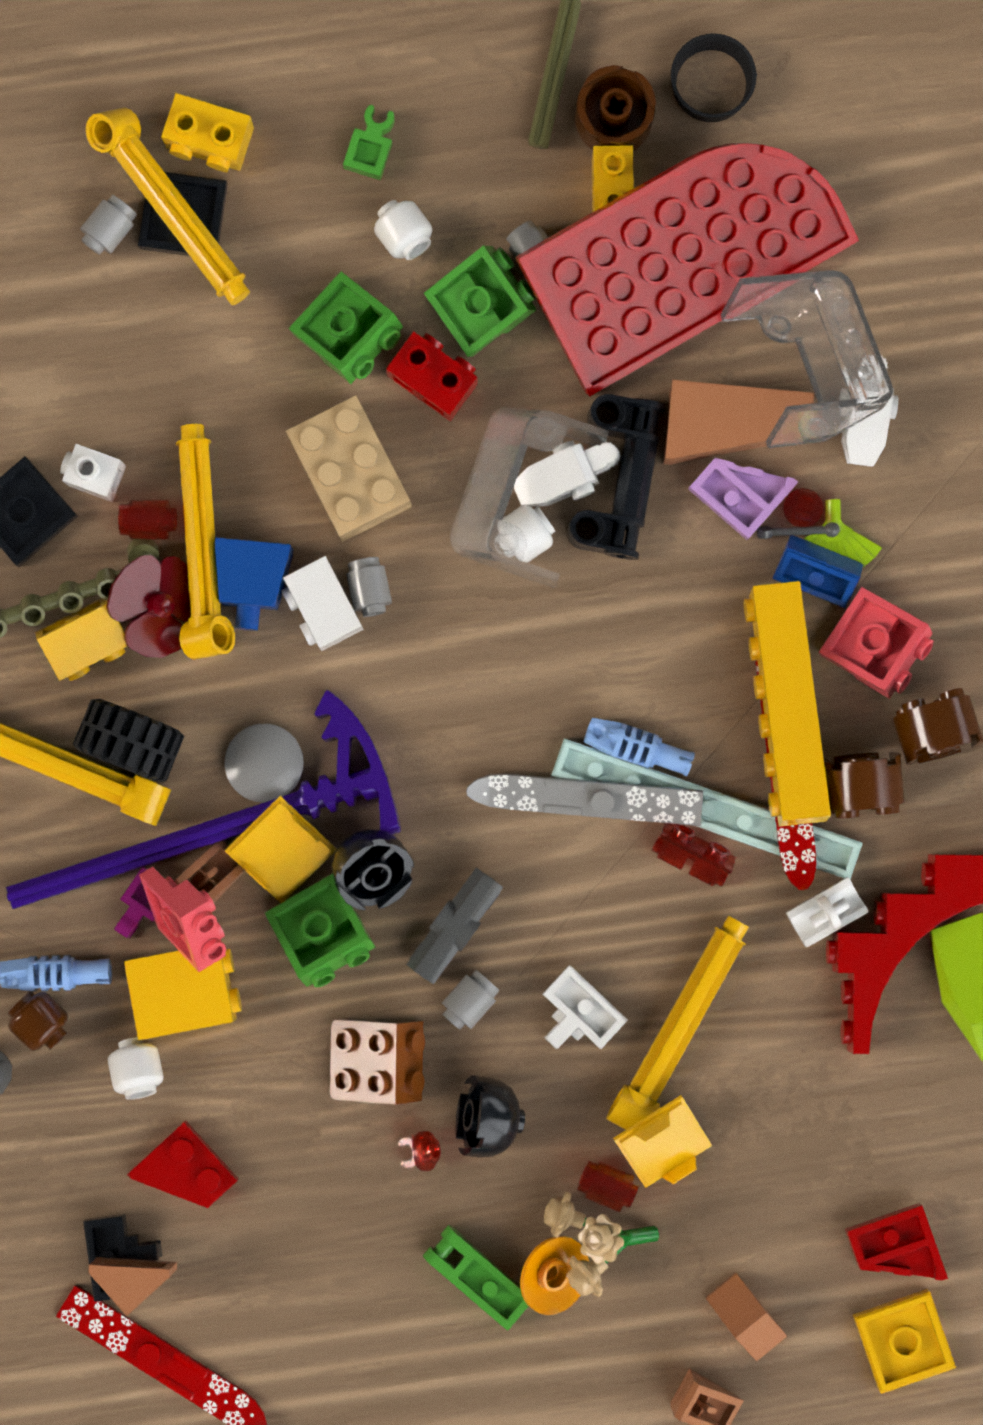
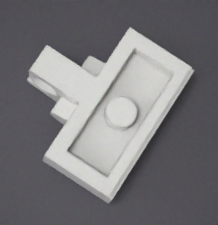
[542,965,628,1049]

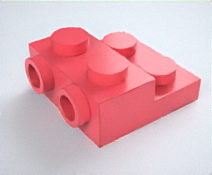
[819,587,934,699]
[139,867,226,972]

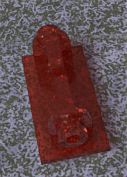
[651,823,736,887]

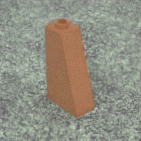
[663,380,820,465]

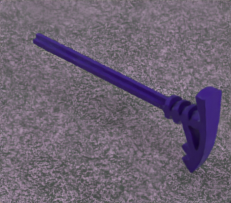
[6,690,401,909]

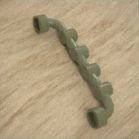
[0,537,160,638]

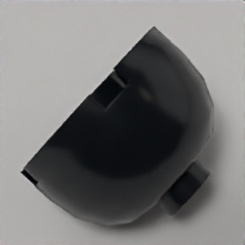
[332,829,414,910]
[455,1075,525,1158]

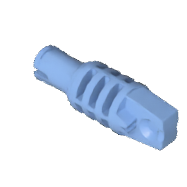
[584,718,695,777]
[0,955,112,992]

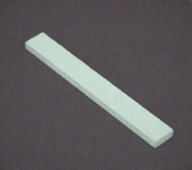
[551,738,863,879]

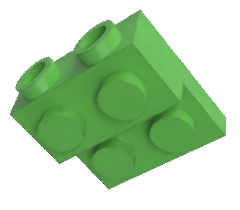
[424,245,537,357]
[288,271,403,384]
[265,873,376,987]

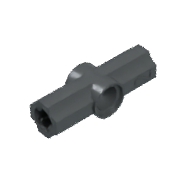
[406,867,503,984]

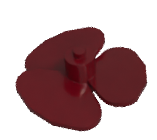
[106,555,191,658]

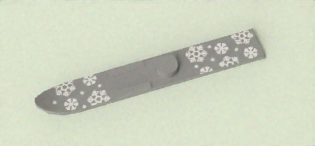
[466,773,703,826]

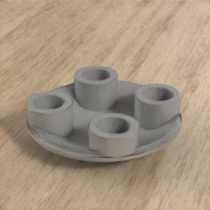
[224,724,304,803]

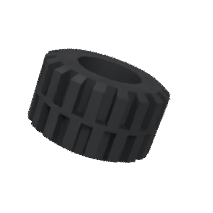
[73,699,184,782]

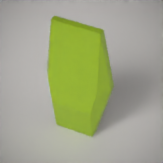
[929,912,983,1061]

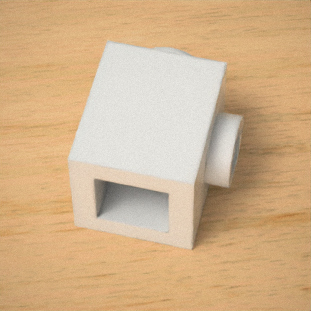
[60,444,126,502]

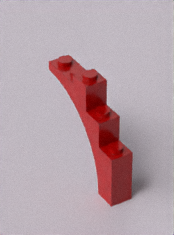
[826,854,983,1054]

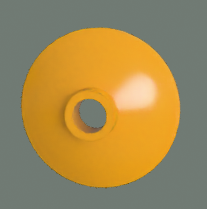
[520,1236,589,1315]

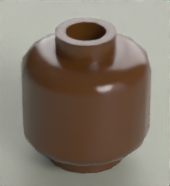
[8,991,68,1051]

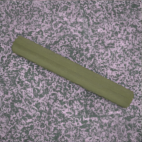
[528,0,581,149]

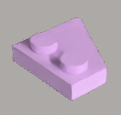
[688,458,798,540]

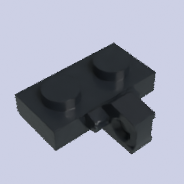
[83,1214,163,1301]

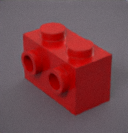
[386,331,478,422]

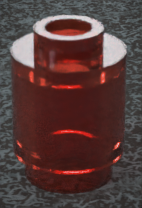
[118,500,177,539]
[576,1160,639,1213]

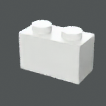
[281,556,364,651]

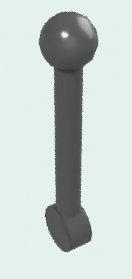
[757,522,840,539]

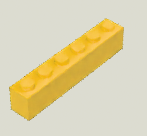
[744,581,831,827]

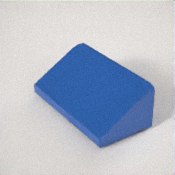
[772,535,863,608]

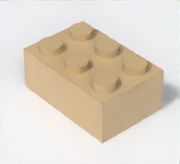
[286,395,412,542]

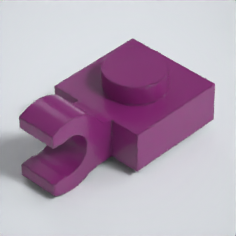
[114,866,155,939]

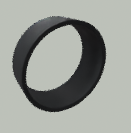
[671,33,757,122]

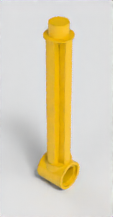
[85,107,250,306]
[176,424,235,660]
[0,723,172,826]
[606,916,749,1130]

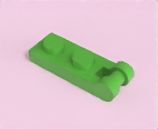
[422,1225,528,1331]

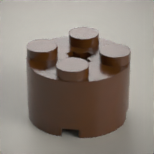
[575,65,656,151]
[893,688,983,765]
[824,752,905,819]

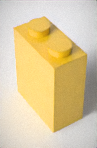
[124,949,242,1040]

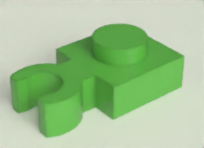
[343,105,395,181]

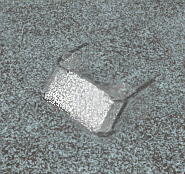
[720,270,893,448]
[450,407,609,588]

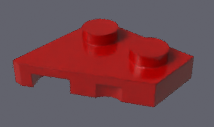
[127,1120,239,1208]
[845,1203,948,1281]

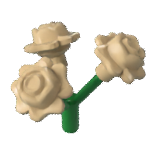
[544,1192,659,1297]

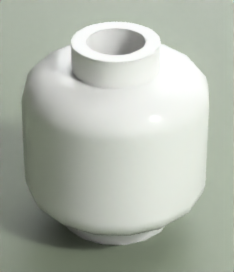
[374,200,433,260]
[495,504,556,563]
[108,1037,163,1100]

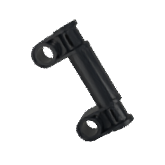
[567,394,665,560]

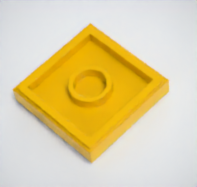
[853,1289,956,1394]

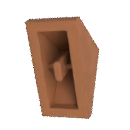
[174,841,245,903]
[88,1257,177,1316]
[705,1273,787,1362]
[670,1368,744,1425]

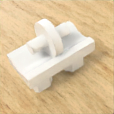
[785,877,869,948]

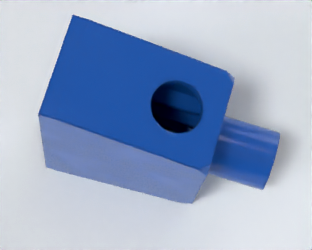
[215,538,294,631]

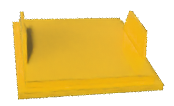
[225,795,337,903]
[613,1095,712,1188]

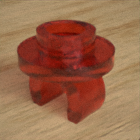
[783,488,823,527]
[398,1131,441,1171]

